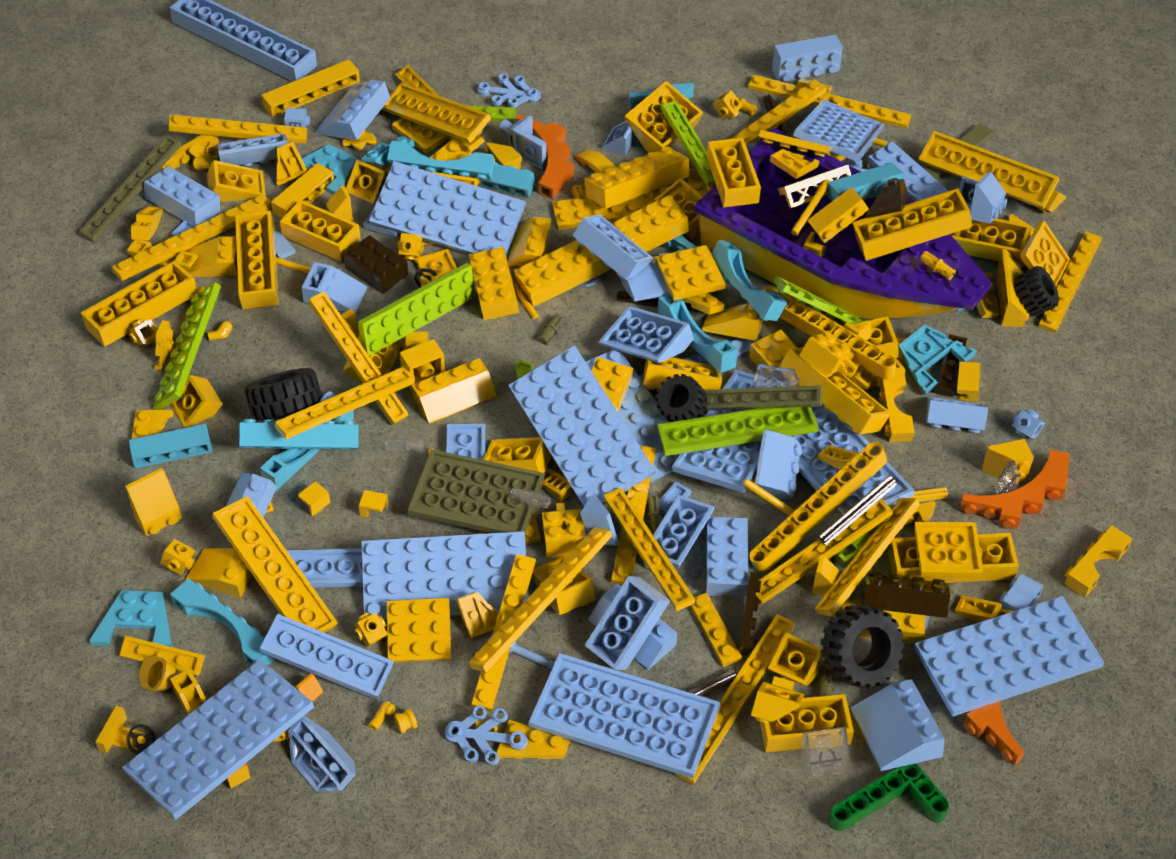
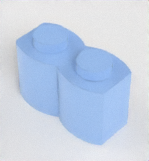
[999,574,1044,611]

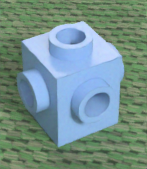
[1012,409,1046,439]

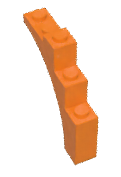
[516,114,574,200]
[960,449,1070,529]
[963,701,1024,766]

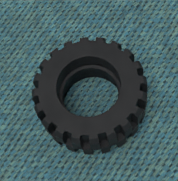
[244,368,322,421]
[820,604,904,689]

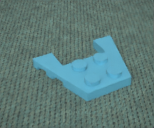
[302,144,357,195]
[898,325,977,395]
[90,590,172,647]

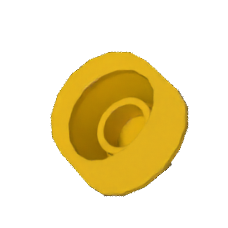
[139,656,176,692]

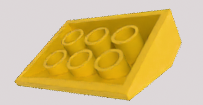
[624,81,704,153]

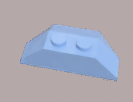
[288,715,356,793]

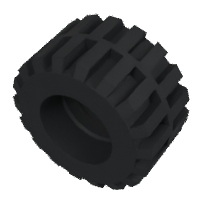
[1015,266,1059,316]
[655,374,708,422]

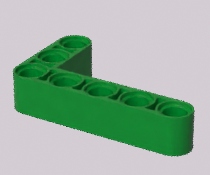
[829,763,949,831]

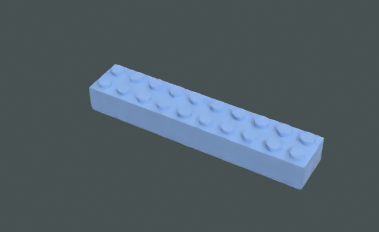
[169,0,317,82]

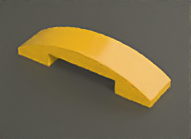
[574,149,616,173]
[127,240,198,270]

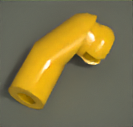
[368,702,395,731]

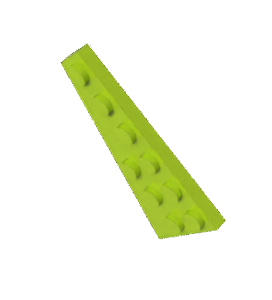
[773,275,864,324]

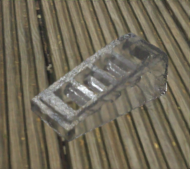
[994,461,1021,495]

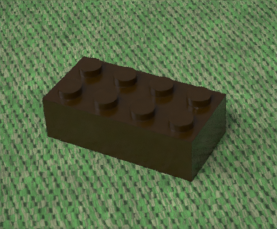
[863,571,950,618]

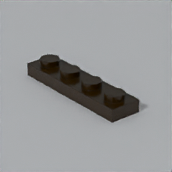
[935,334,968,397]
[739,571,761,655]

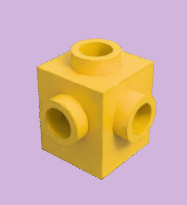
[712,90,742,119]
[397,233,424,260]
[129,318,158,346]
[160,539,196,575]
[354,612,388,647]

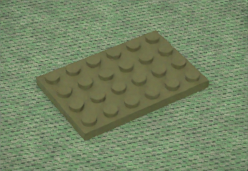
[408,449,545,534]

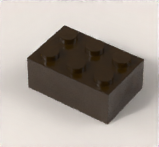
[344,235,408,294]

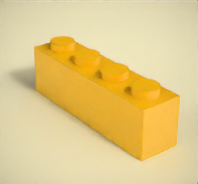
[271,163,334,218]

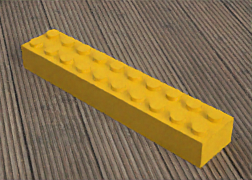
[514,195,689,306]

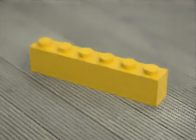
[261,59,360,117]

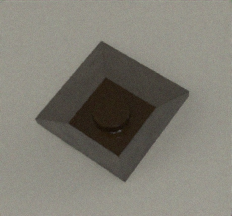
[866,178,909,218]

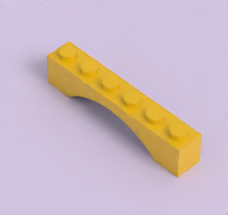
[170,669,250,788]

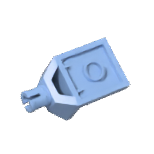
[499,116,546,170]

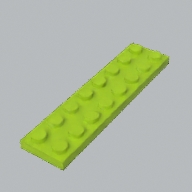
[358,263,476,356]
[153,282,221,410]
[657,407,818,456]

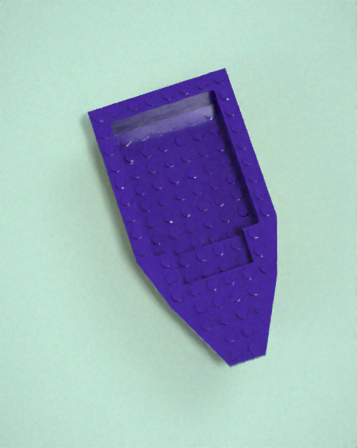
[693,128,992,319]

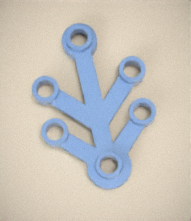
[478,73,541,108]
[445,706,528,765]

